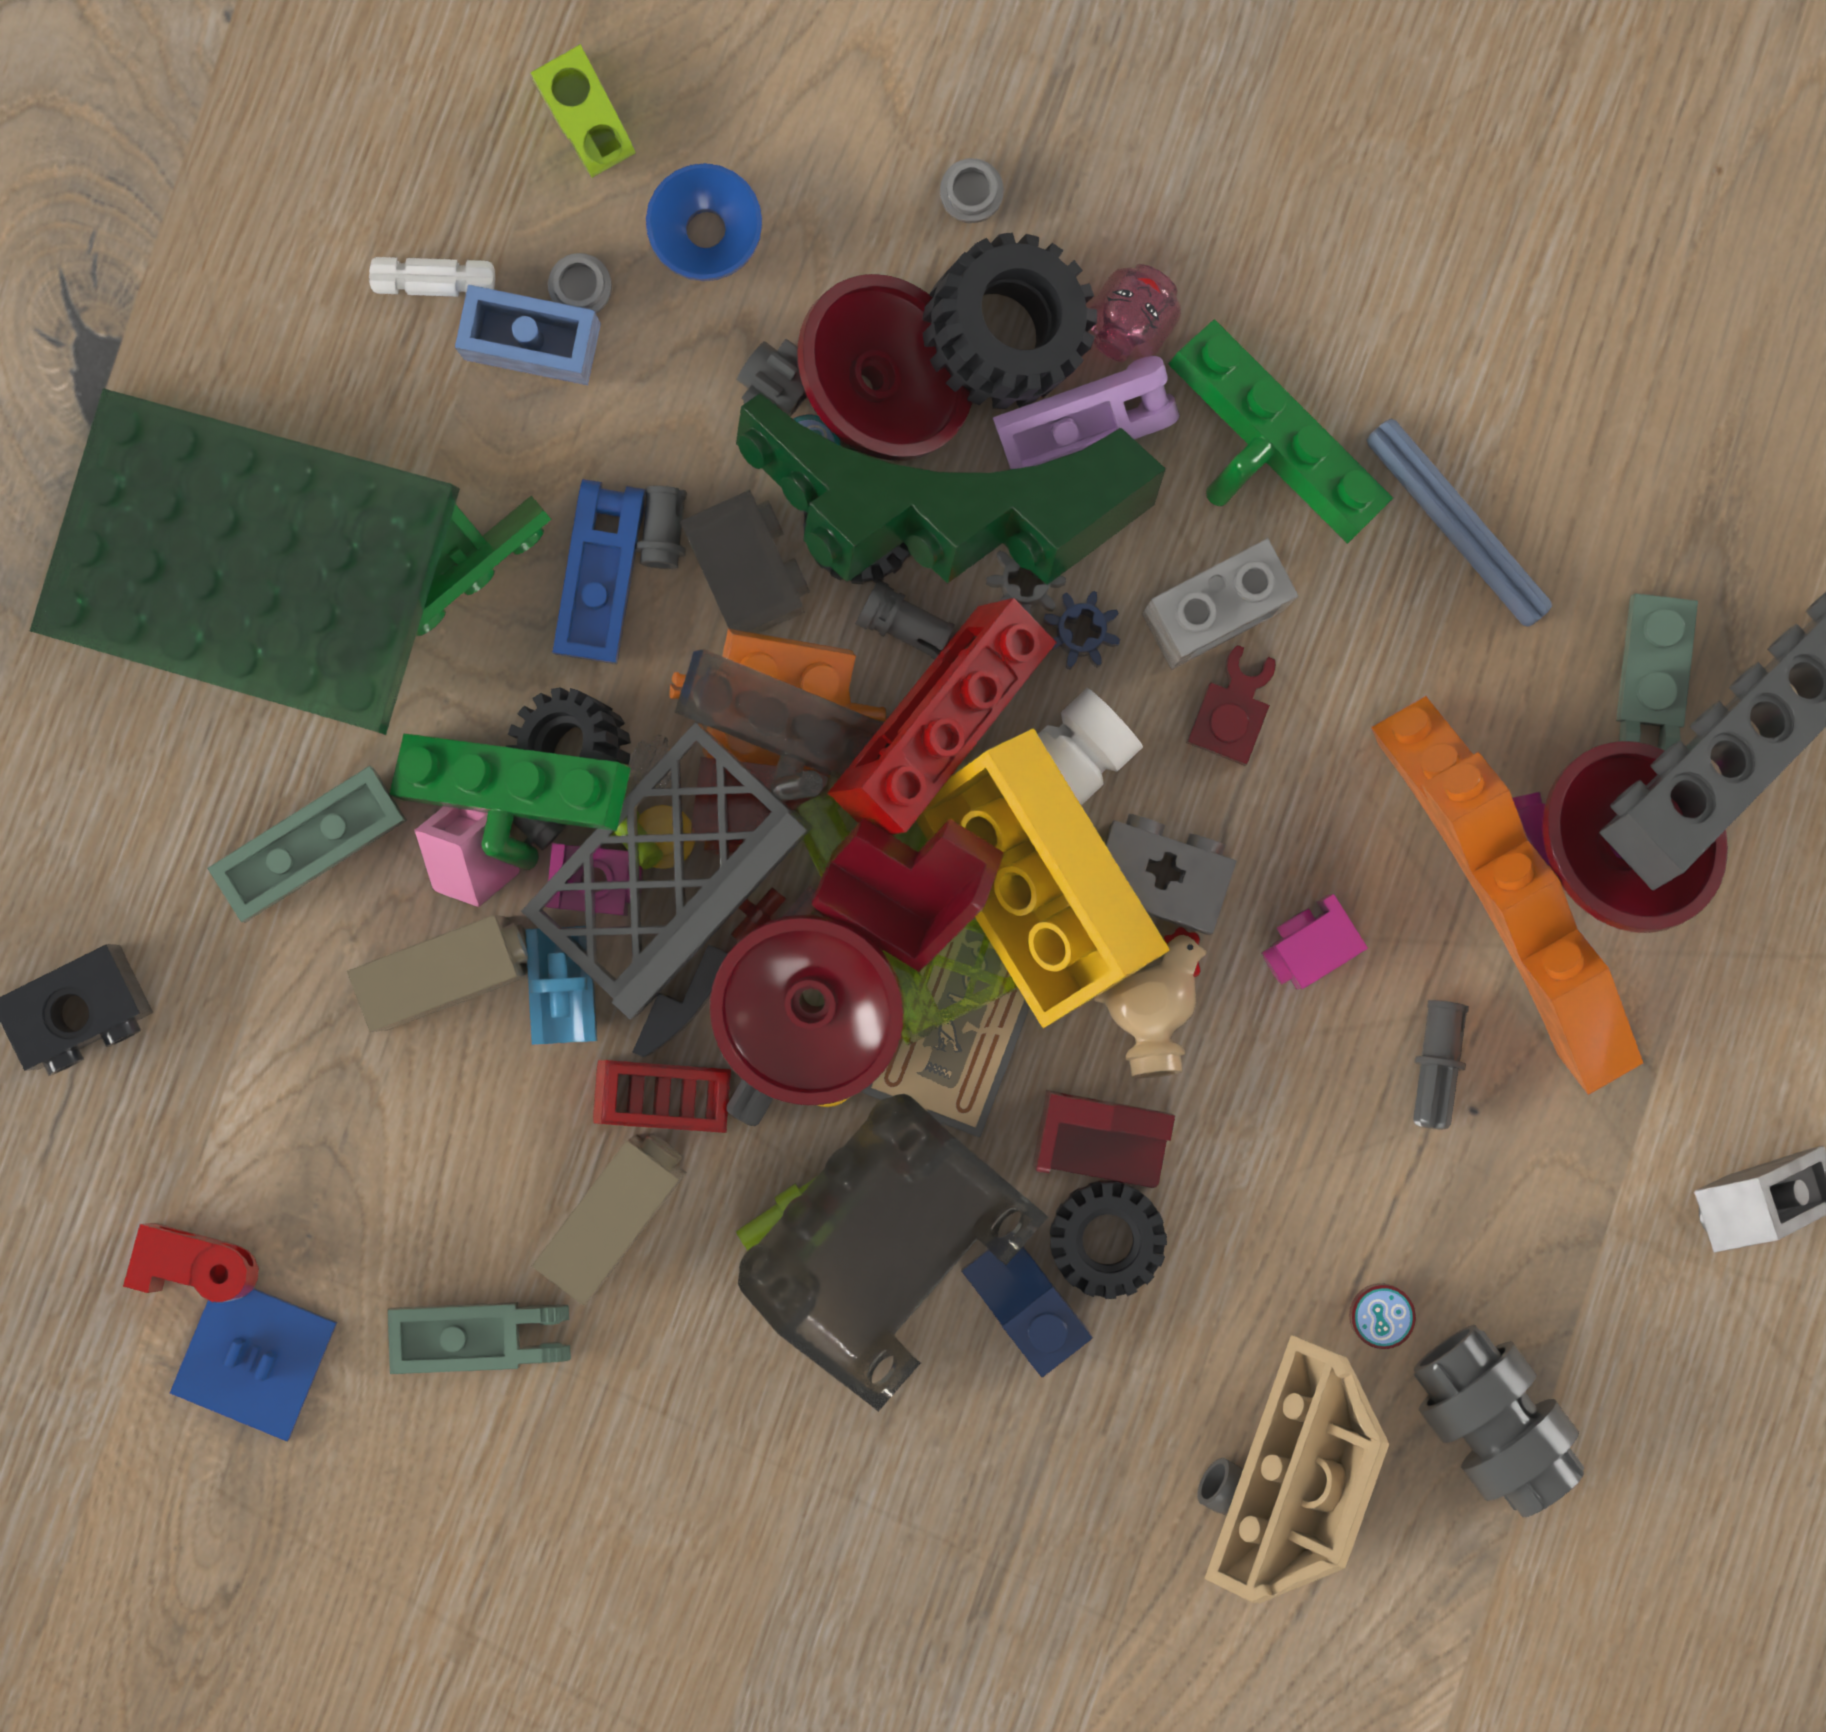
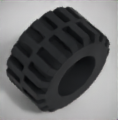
[922,233,1097,409]

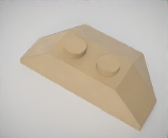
[1204,1335,1389,1604]

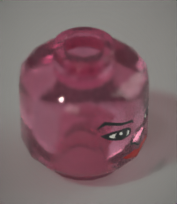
[1089,264,1181,362]

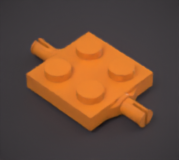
[669,629,886,778]

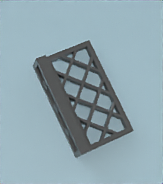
[521,722,814,1020]

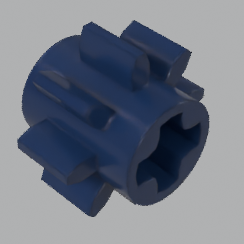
[1043,591,1121,670]

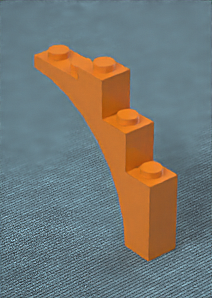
[1371,696,1643,1095]

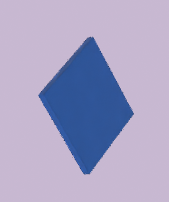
[170,1288,337,1441]

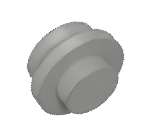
[940,158,1003,223]
[548,253,612,313]

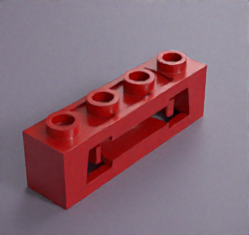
[828,598,1057,834]

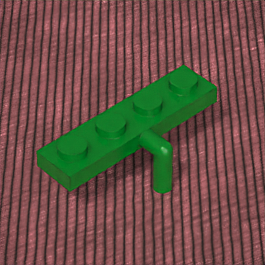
[1168,319,1393,544]
[389,733,631,870]

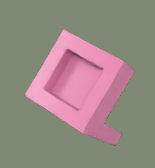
[415,807,520,907]

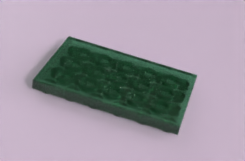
[29,388,460,735]

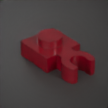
[1186,645,1276,766]

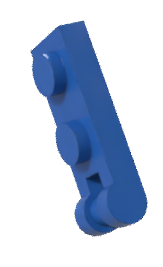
[552,479,646,665]

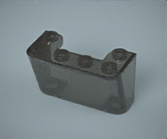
[738,1094,1048,1412]

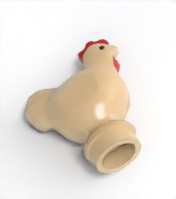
[1093,927,1207,1078]

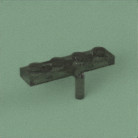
[674,649,890,801]

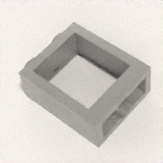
[1142,538,1298,670]

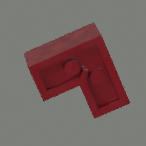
[812,818,1004,972]
[1032,1090,1175,1188]

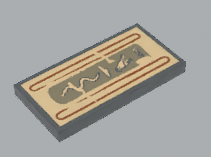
[861,917,1030,1138]

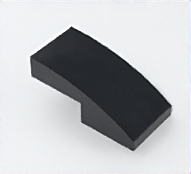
[632,945,728,1057]

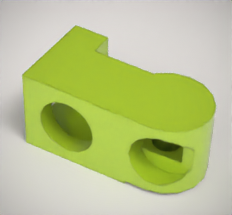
[530,44,636,178]

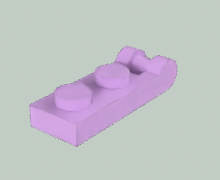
[993,356,1179,469]

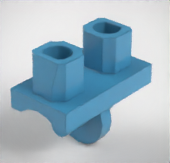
[525,926,598,1045]

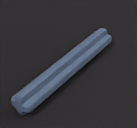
[1367,419,1552,627]

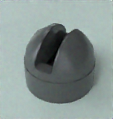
[1197,1458,1243,1515]

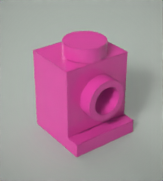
[546,843,643,916]
[1261,894,1368,989]

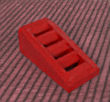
[593,1060,731,1133]

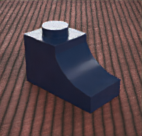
[961,1231,1093,1378]

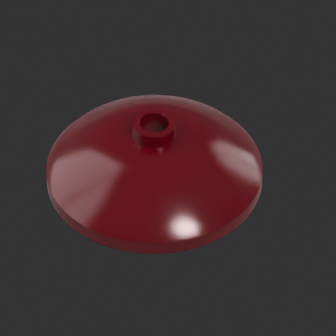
[797,274,972,461]
[1543,741,1728,933]
[710,915,905,1105]

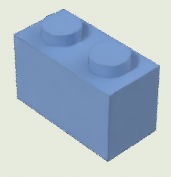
[455,284,601,386]

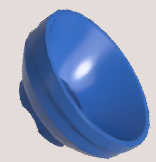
[646,163,762,282]

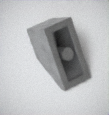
[1694,1146,1826,1253]

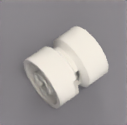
[1038,688,1143,805]

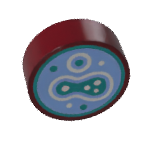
[1349,1283,1416,1349]

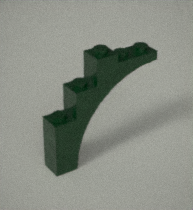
[736,393,1166,585]

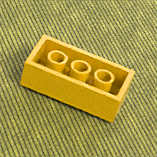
[916,728,1170,1028]

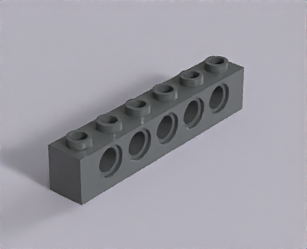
[1599,592,1826,890]

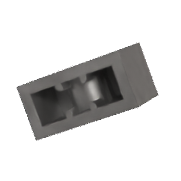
[1105,814,1237,935]

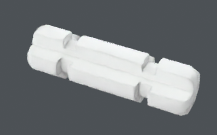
[369,257,495,297]

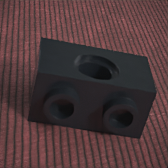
[0,944,153,1076]

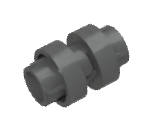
[1414,1325,1584,1517]

